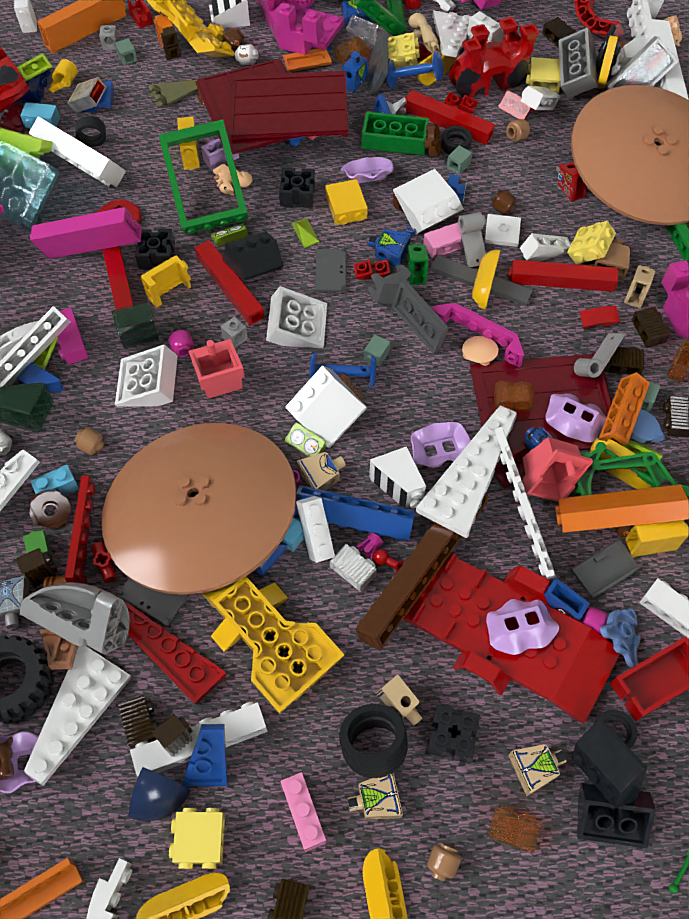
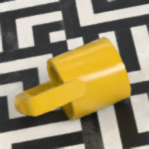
[48,59,78,93]

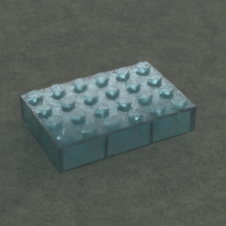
[0,141,60,231]

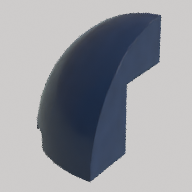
[129,767,191,821]

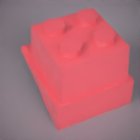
[188,339,245,399]
[522,437,593,502]

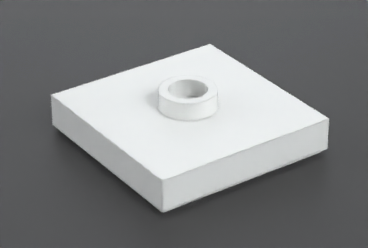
[484,214,521,247]

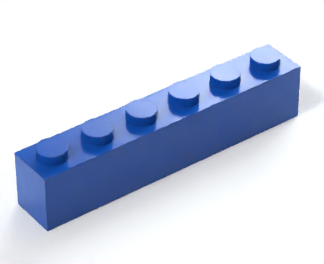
[294,485,415,541]

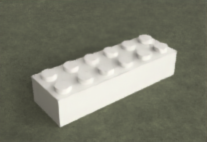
[29,117,126,187]

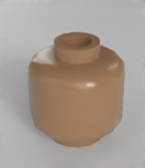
[506,119,530,142]
[74,427,105,455]
[427,842,461,881]

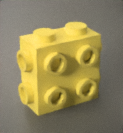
[388,32,420,70]
[526,57,561,93]
[567,221,616,264]
[169,808,225,869]

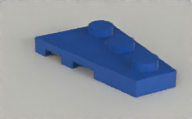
[182,724,228,787]

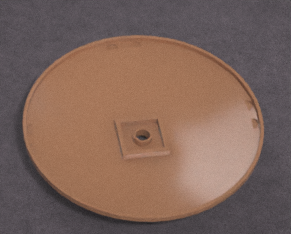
[571,85,689,225]
[101,423,297,595]

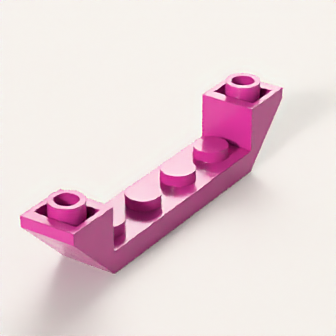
[431,303,524,367]

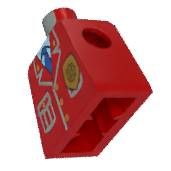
[556,161,587,202]

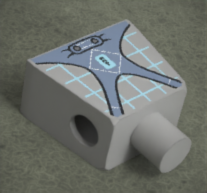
[0,576,30,629]

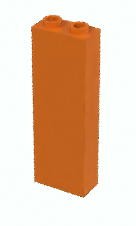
[37,0,126,54]
[555,484,689,533]

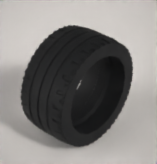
[339,704,408,778]

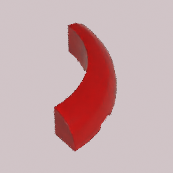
[574,0,624,39]

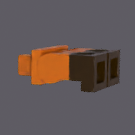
[154,14,181,61]

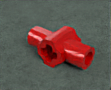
[91,542,117,583]

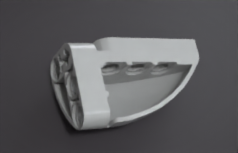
[20,582,130,654]

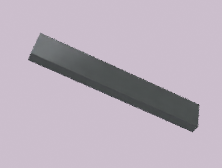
[430,255,533,306]

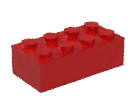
[610,636,689,722]

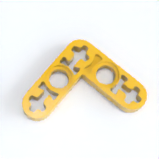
[595,36,618,89]

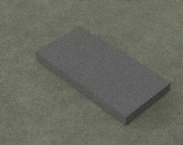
[369,30,388,96]

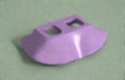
[341,157,394,183]
[546,394,606,442]
[411,422,471,468]
[486,599,559,655]
[0,731,39,793]

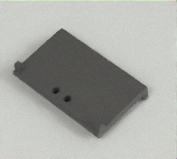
[315,247,347,294]
[571,539,642,599]
[117,578,189,626]

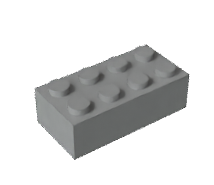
[559,27,598,98]

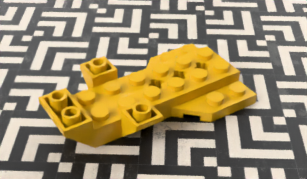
[147,0,235,58]
[201,576,344,714]

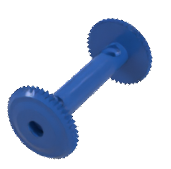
[386,52,444,88]
[309,353,377,388]

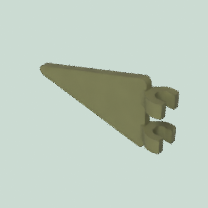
[148,80,198,108]

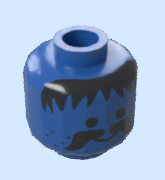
[524,427,552,450]

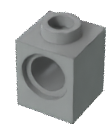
[99,25,119,50]
[221,316,248,348]

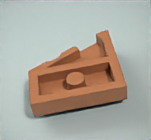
[40,629,78,670]

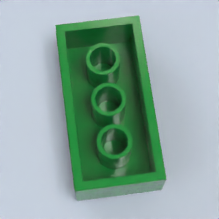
[361,111,429,155]

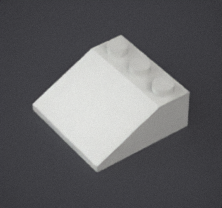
[393,169,464,235]
[266,286,327,348]
[115,345,178,406]
[286,365,367,448]

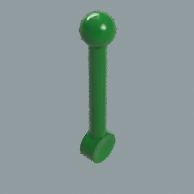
[669,850,689,894]

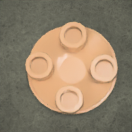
[462,336,498,366]

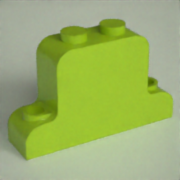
[0,128,53,180]

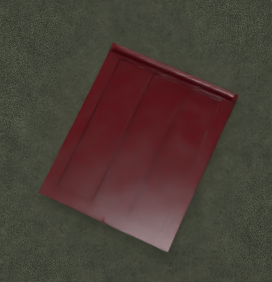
[195,59,297,155]
[231,70,348,140]
[470,352,622,454]

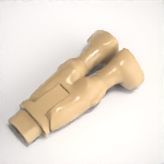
[408,13,440,54]

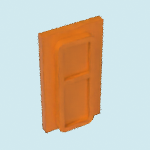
[283,48,332,72]

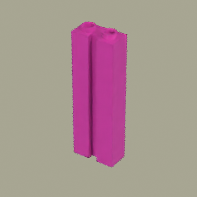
[30,207,142,258]

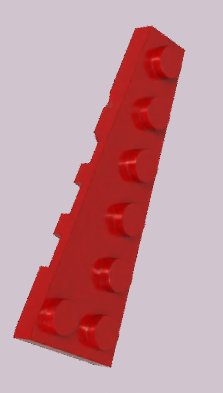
[125,602,227,705]

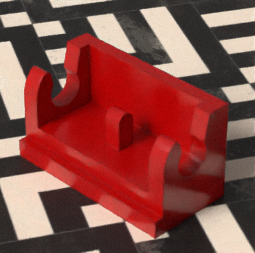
[127,0,153,29]

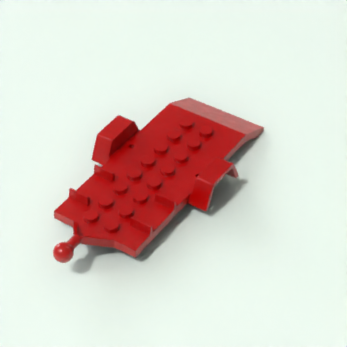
[374,549,620,723]

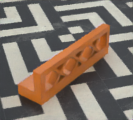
[599,372,650,445]
[0,858,84,919]

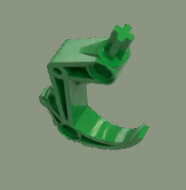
[574,442,689,498]

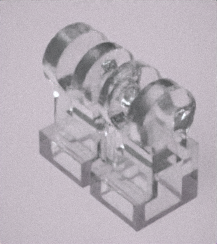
[346,15,381,46]

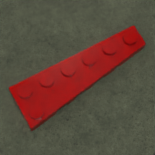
[65,476,95,584]

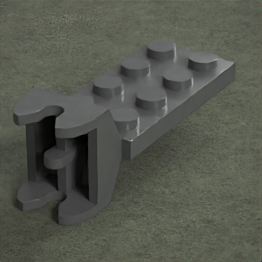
[368,264,449,354]

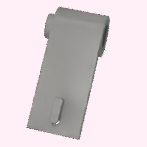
[458,212,486,268]
[574,333,624,378]

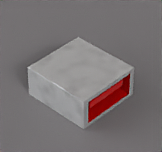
[67,77,107,113]

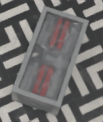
[606,36,679,90]

